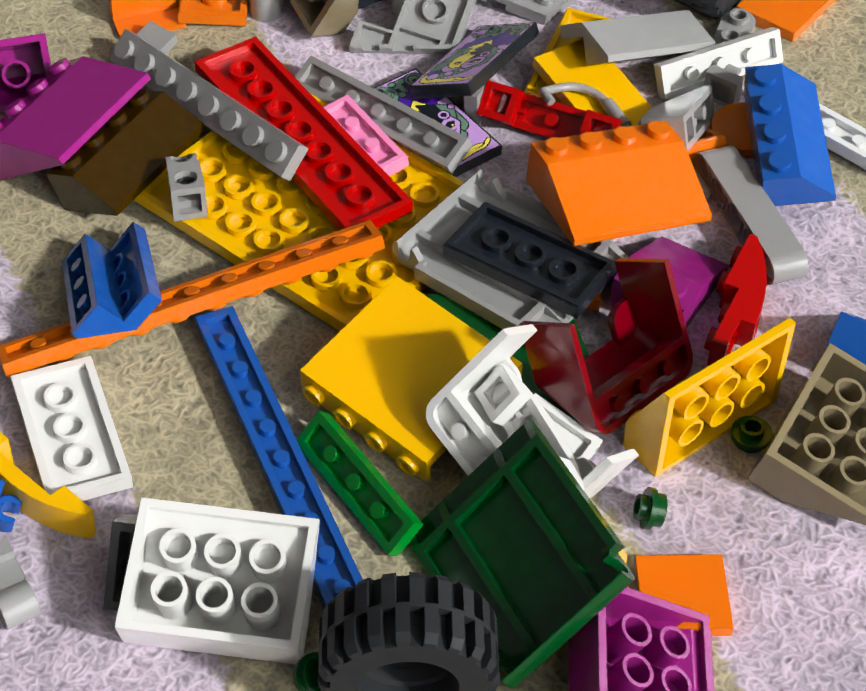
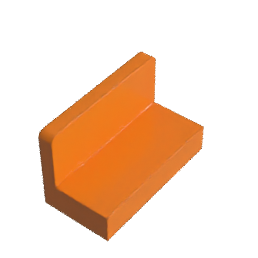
[108,0,186,38]

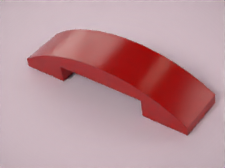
[476,80,622,139]

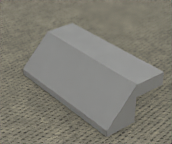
[560,10,715,65]

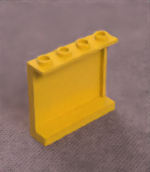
[300,276,522,482]

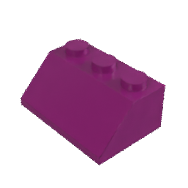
[0,33,51,113]

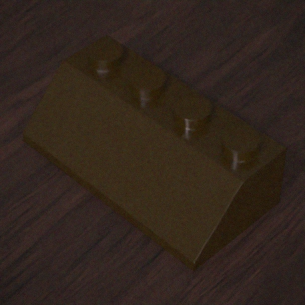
[46,88,206,216]

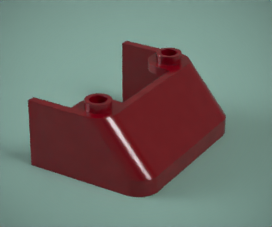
[519,258,693,434]

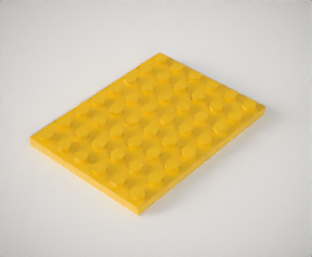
[134,94,464,331]

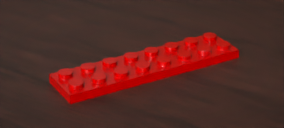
[194,36,413,230]

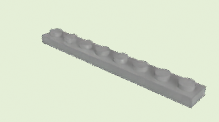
[108,29,309,181]

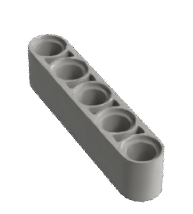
[694,145,809,286]

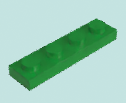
[297,411,424,556]

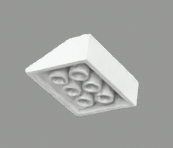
[115,497,320,665]

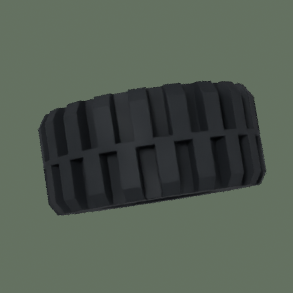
[318,572,500,691]

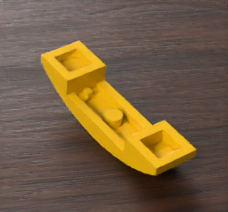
[0,432,97,539]

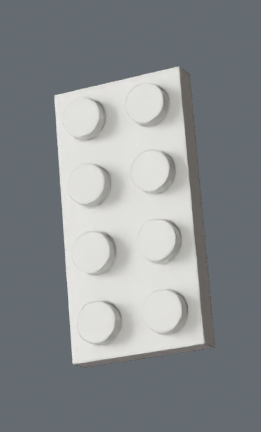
[11,356,133,501]

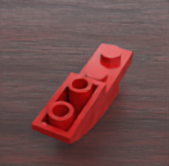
[704,233,767,366]

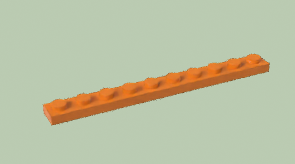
[0,220,385,378]

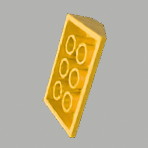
[623,318,796,477]

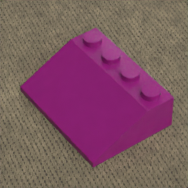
[0,56,151,181]
[568,587,714,691]

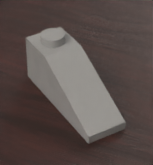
[638,85,715,152]

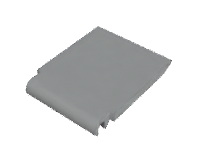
[392,169,629,329]

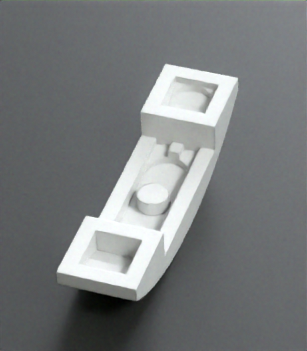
[474,364,584,490]

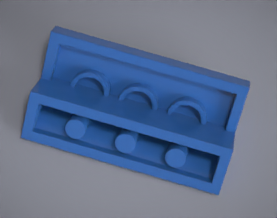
[62,222,162,339]

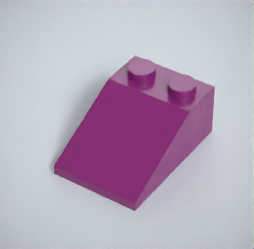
[609,236,729,328]

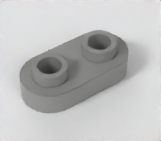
[713,8,756,45]

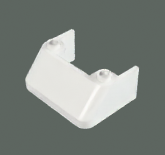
[426,324,639,498]

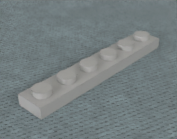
[295,56,473,174]

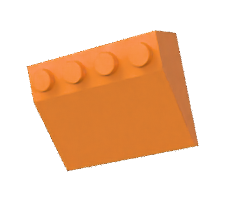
[526,121,712,246]

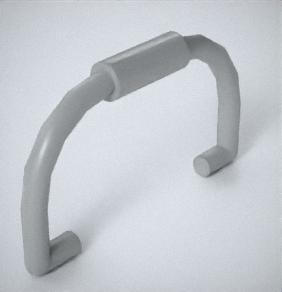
[539,82,632,127]

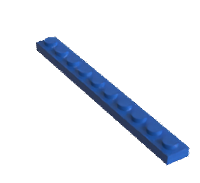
[195,306,363,609]

